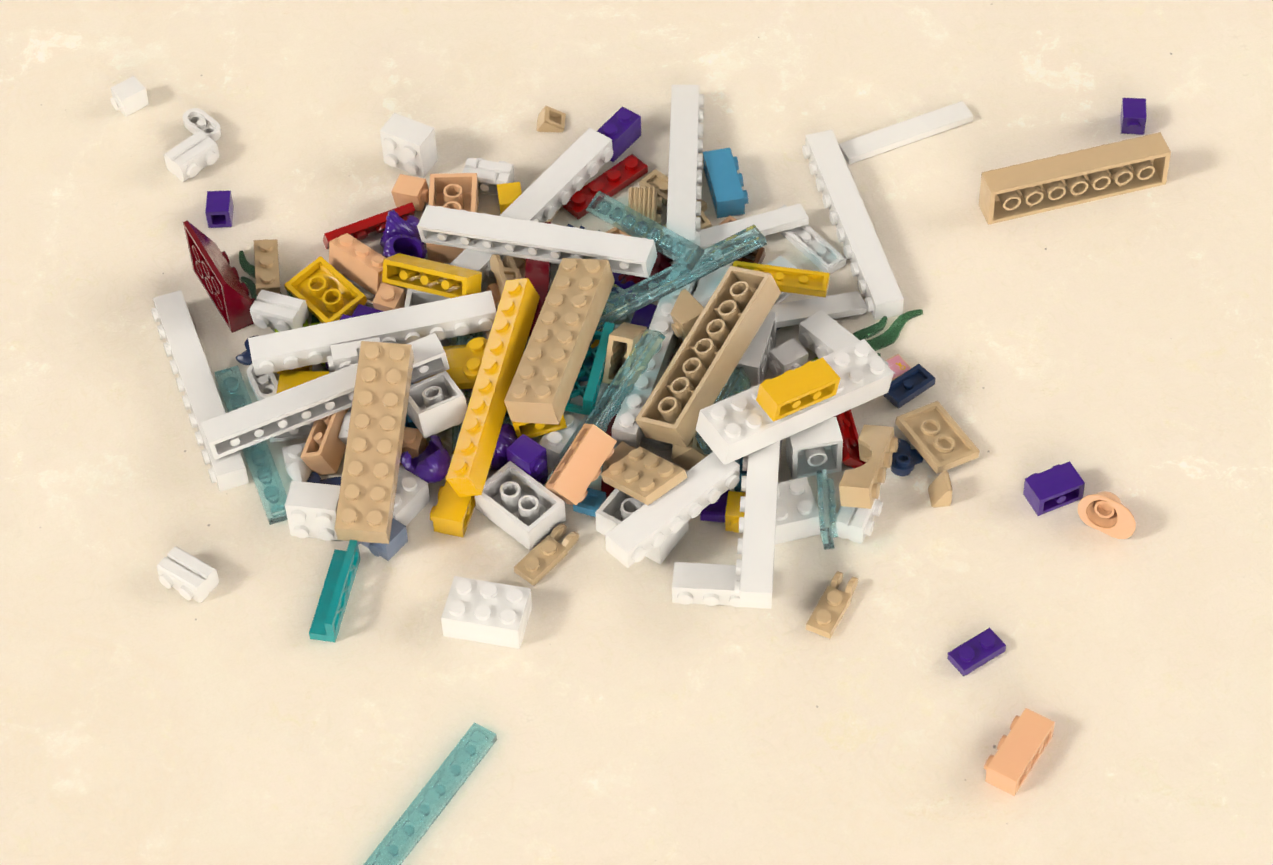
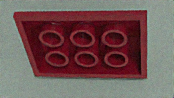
[183,221,255,333]

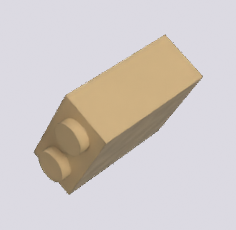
[602,322,647,387]

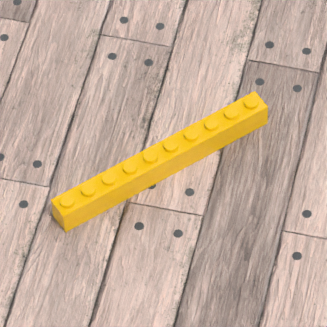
[446,278,540,497]

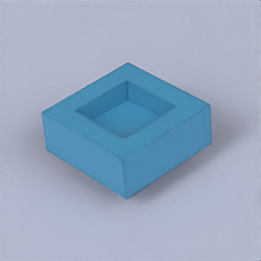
[573,488,606,517]

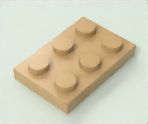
[895,401,980,474]
[601,446,688,505]

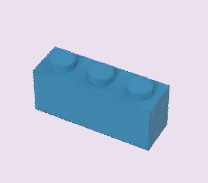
[703,148,748,218]

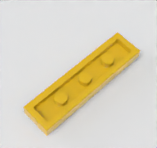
[733,261,830,297]

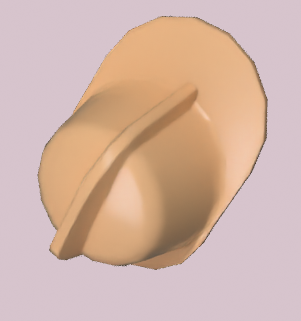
[1078,491,1136,539]

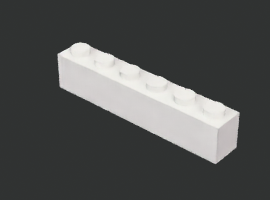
[605,452,740,568]

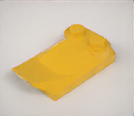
[284,256,367,323]
[414,337,488,389]

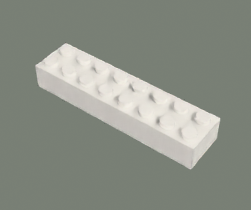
[696,339,894,465]

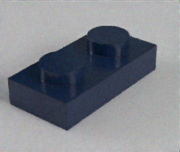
[883,364,936,409]

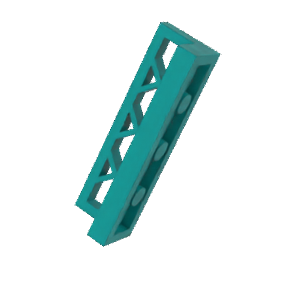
[564,322,615,416]
[309,540,361,642]

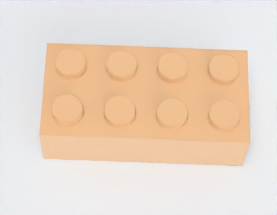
[426,173,479,263]

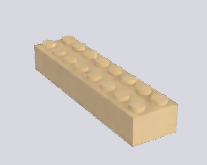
[979,132,1171,225]
[504,258,615,425]
[635,266,781,448]
[335,341,414,544]

